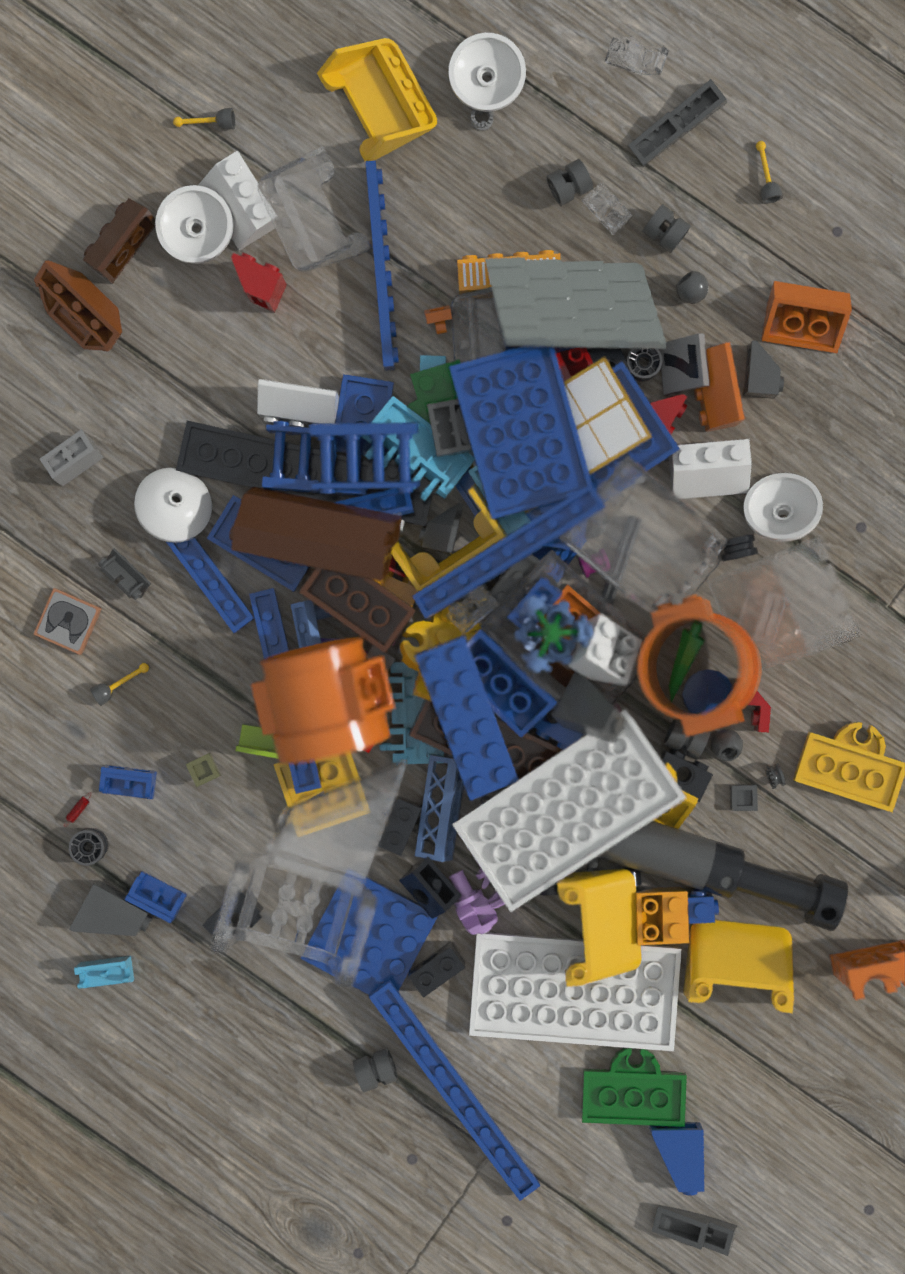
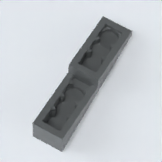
[628,79,727,166]

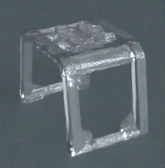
[210,852,378,988]

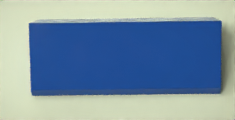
[467,629,557,737]

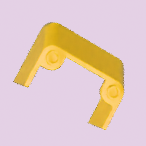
[391,483,507,592]

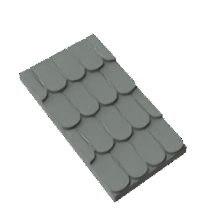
[485,257,666,353]

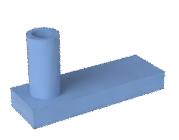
[290,600,333,648]

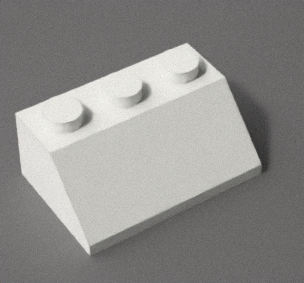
[198,150,282,251]
[257,379,339,427]
[669,439,751,500]

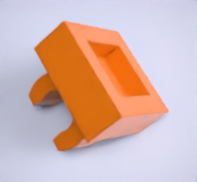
[424,305,452,334]

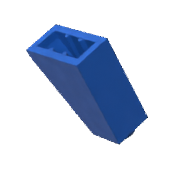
[649,1122,704,1195]

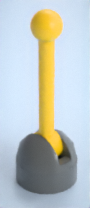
[173,108,235,130]
[756,141,783,204]
[90,663,149,706]

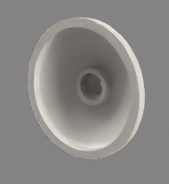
[449,33,526,112]
[155,185,233,264]
[134,468,212,543]
[744,473,823,542]

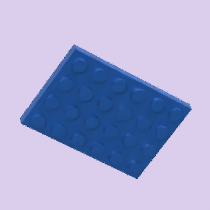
[449,345,592,519]

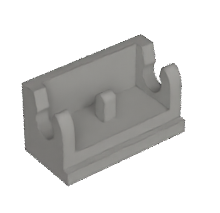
[40,429,104,486]

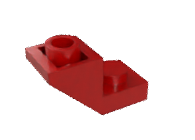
[733,683,771,733]

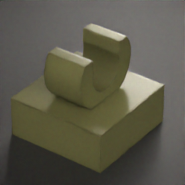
[186,753,221,787]

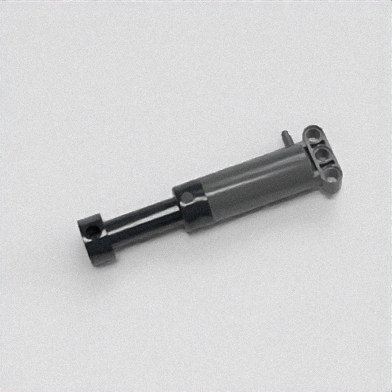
[586,821,848,931]

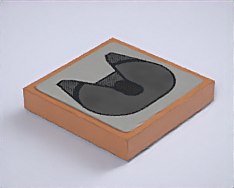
[33,588,102,655]

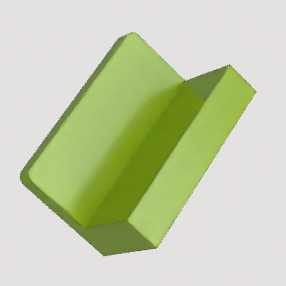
[235,724,278,759]

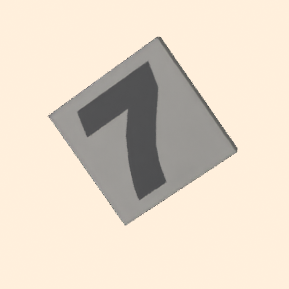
[659,333,710,395]

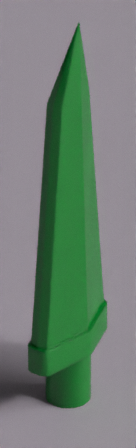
[668,620,705,703]

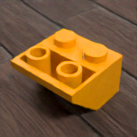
[636,887,689,945]

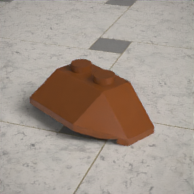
[34,260,122,352]

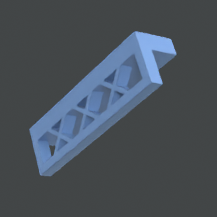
[415,755,464,862]

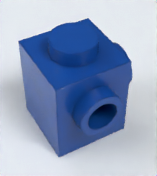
[688,889,719,924]

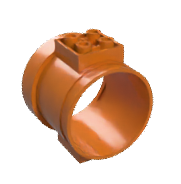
[638,595,762,736]
[251,637,395,764]

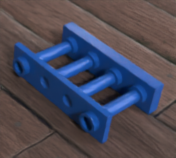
[262,421,368,496]
[310,422,420,493]

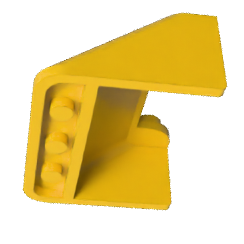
[317,38,437,161]
[557,869,642,987]
[683,919,794,1013]

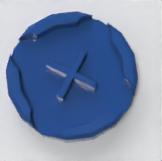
[682,669,733,715]

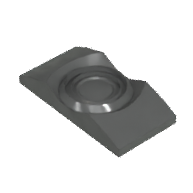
[427,399,473,457]

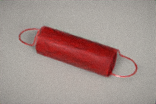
[64,793,91,827]

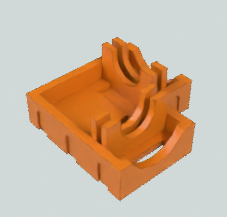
[829,940,905,1000]

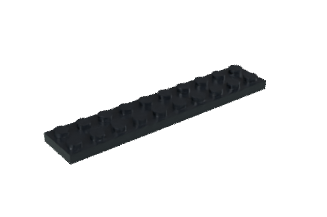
[176,420,433,527]

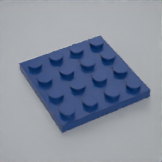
[300,867,438,995]

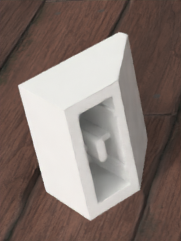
[568,614,642,685]

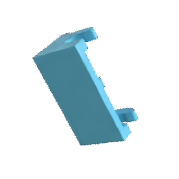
[74,956,134,989]

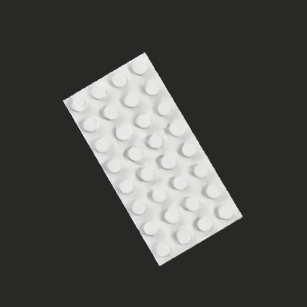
[452,709,686,912]
[469,932,682,1051]

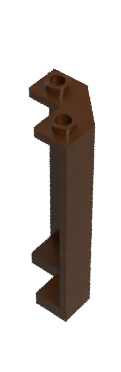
[229,487,402,581]

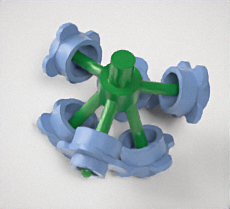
[514,595,593,672]

